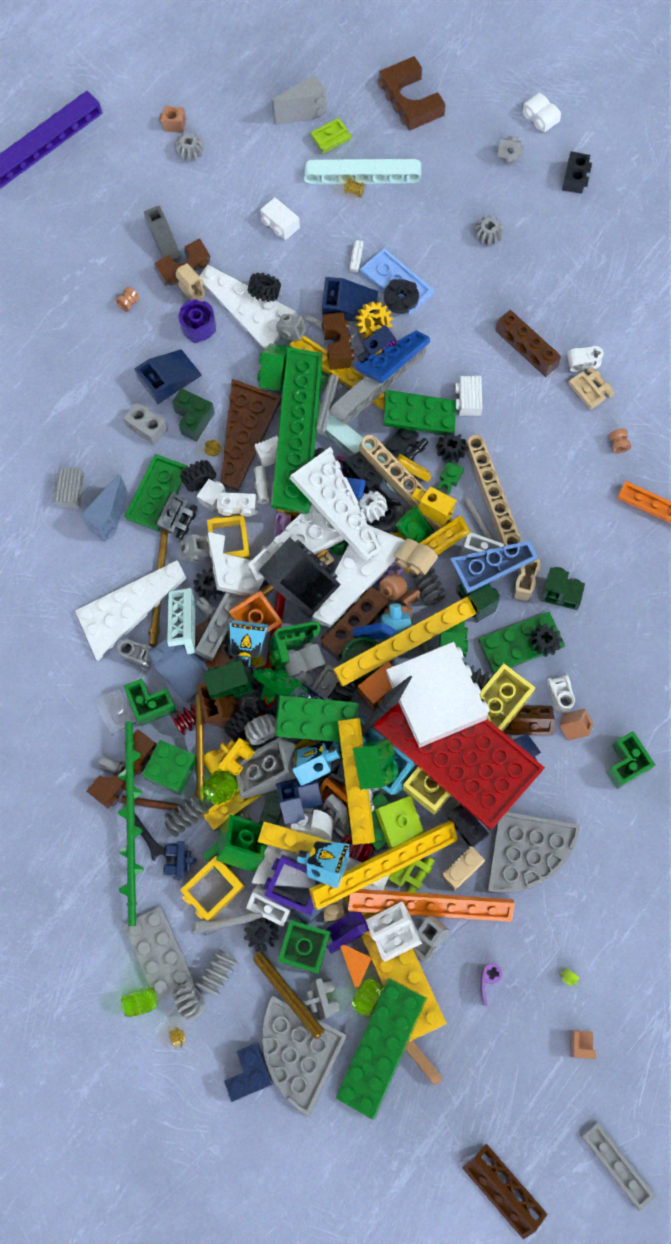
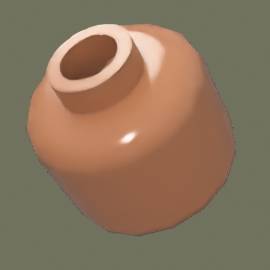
[379,574,407,601]

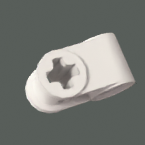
[567,346,603,372]
[547,674,575,714]

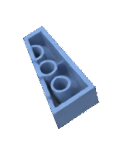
[449,541,538,595]

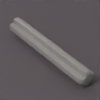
[316,374,339,434]

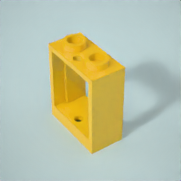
[207,514,251,563]
[180,856,247,921]

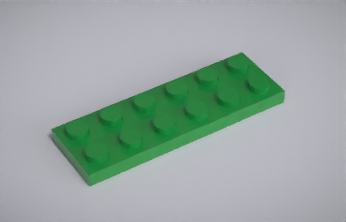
[336,978,427,1120]

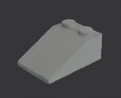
[272,75,326,124]
[236,737,297,799]

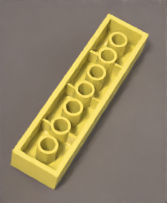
[403,664,536,815]

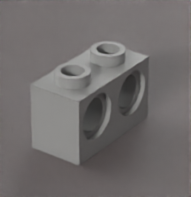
[123,402,167,445]

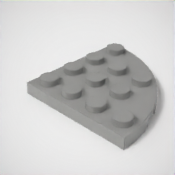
[487,812,580,893]
[262,996,347,1116]

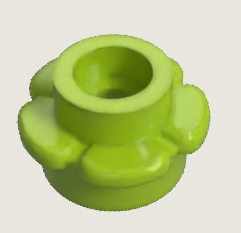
[560,968,580,987]

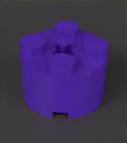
[178,299,216,343]

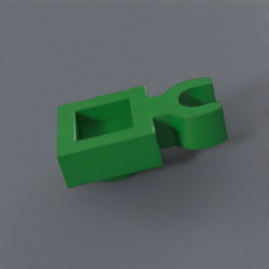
[437,461,464,495]

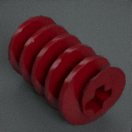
[170,703,206,735]

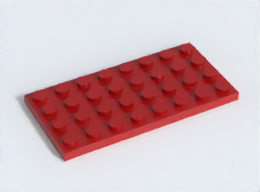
[366,702,545,830]

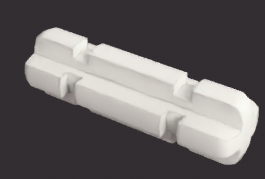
[349,240,363,273]

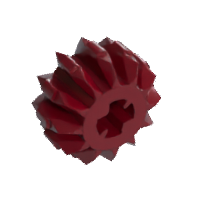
[340,834,374,863]

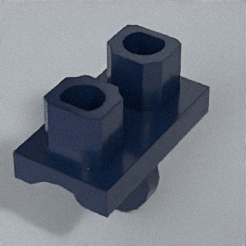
[163,841,197,880]

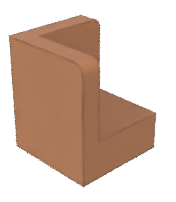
[560,709,593,740]
[571,1030,596,1059]

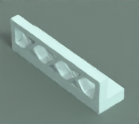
[167,588,195,654]

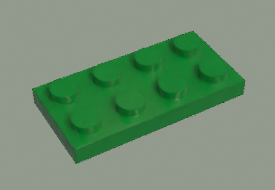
[383,390,456,435]
[124,454,189,532]
[478,611,565,674]
[274,695,359,742]

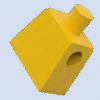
[412,487,457,527]

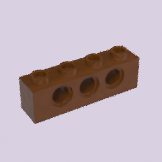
[496,309,561,377]
[321,587,389,661]

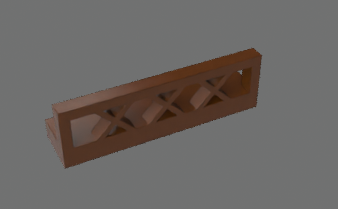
[503,705,555,735]
[462,1143,548,1240]

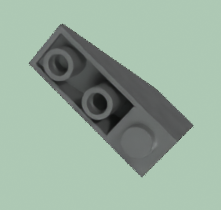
[143,205,182,261]

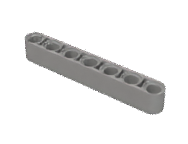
[330,347,427,424]

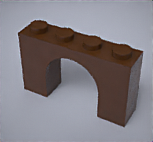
[378,56,446,131]

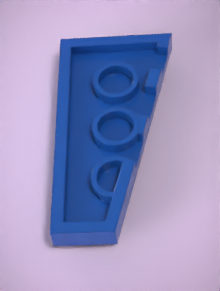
[354,330,430,384]

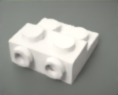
[217,493,259,517]

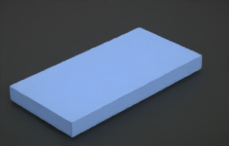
[360,248,434,315]

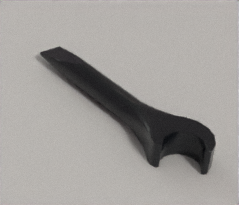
[134,812,171,864]

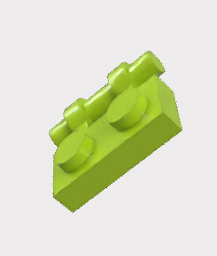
[388,857,435,893]

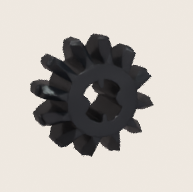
[436,431,467,463]
[193,568,223,600]
[529,623,563,657]
[329,681,358,702]
[244,917,279,952]

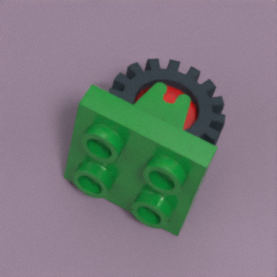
[252,668,307,717]

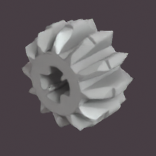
[175,132,204,162]
[474,215,504,246]
[244,714,276,745]
[173,982,205,1020]

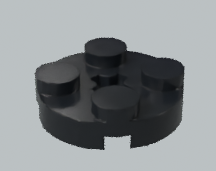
[384,279,419,314]
[370,499,406,533]

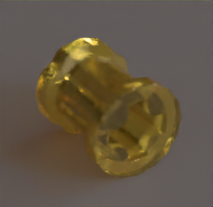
[344,177,366,198]

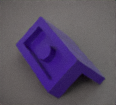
[327,911,369,954]

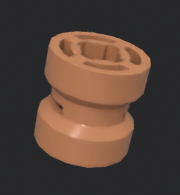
[115,287,140,312]
[609,429,631,454]

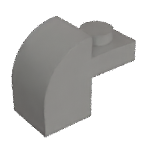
[413,916,450,962]

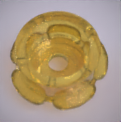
[204,440,222,457]
[169,1027,186,1048]

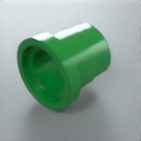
[330,540,348,555]

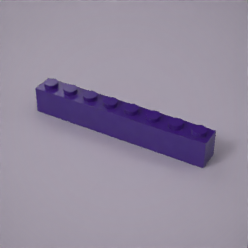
[0,91,103,189]

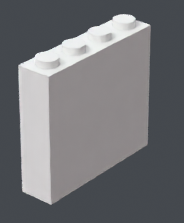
[386,642,489,748]

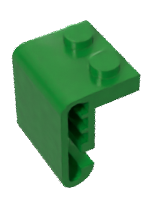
[268,622,321,671]

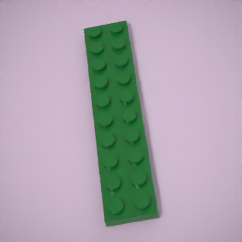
[271,347,323,514]

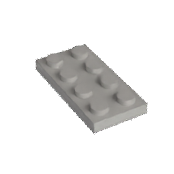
[123,906,195,1002]

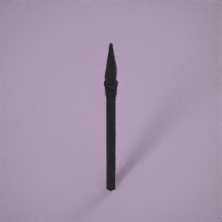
[317,676,412,787]

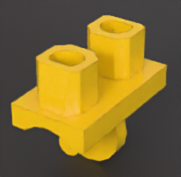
[218,738,255,775]

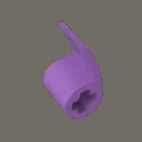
[480,964,502,1006]

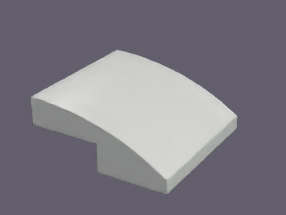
[366,902,422,962]

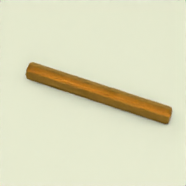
[253,952,324,1039]

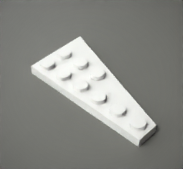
[200,265,296,349]
[248,504,345,583]
[312,525,405,627]

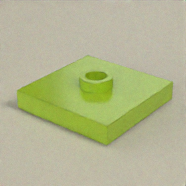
[375,795,424,848]

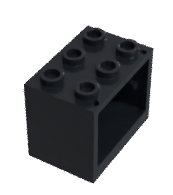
[259,537,341,618]

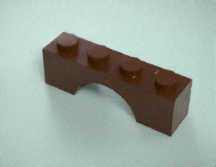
[86,729,157,809]

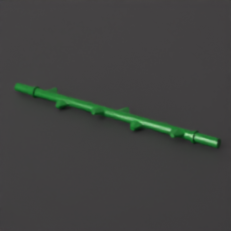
[118,721,144,926]

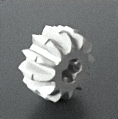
[358,491,388,523]

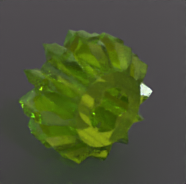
[203,771,238,805]
[352,979,384,1017]
[121,988,157,1017]

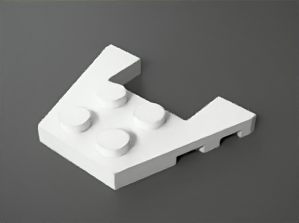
[206,532,268,597]

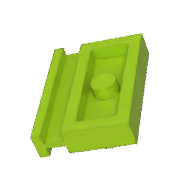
[310,117,352,154]

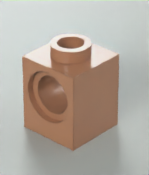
[160,106,186,133]

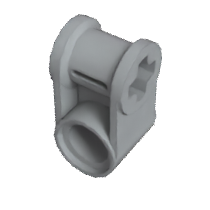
[117,639,153,669]

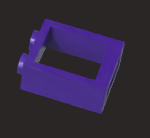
[263,854,321,916]

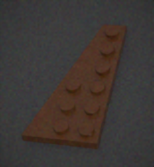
[221,379,281,492]

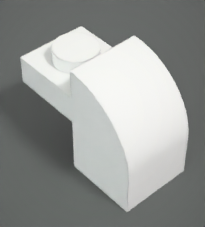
[291,809,334,841]

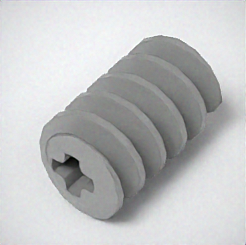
[195,947,238,995]

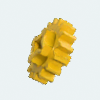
[355,302,393,339]

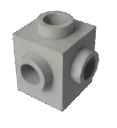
[497,136,524,163]
[276,314,306,341]
[179,534,210,563]

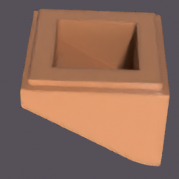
[397,588,420,608]

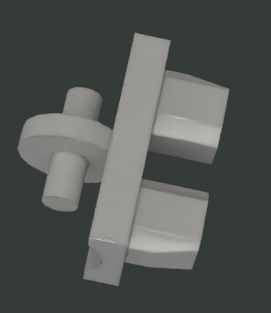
[302,978,340,1020]

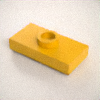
[396,454,431,482]

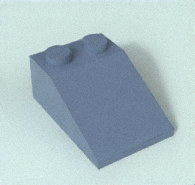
[81,474,128,542]
[148,633,208,702]

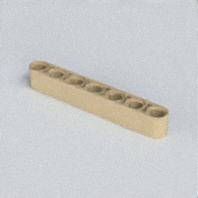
[359,435,454,532]
[467,435,521,546]

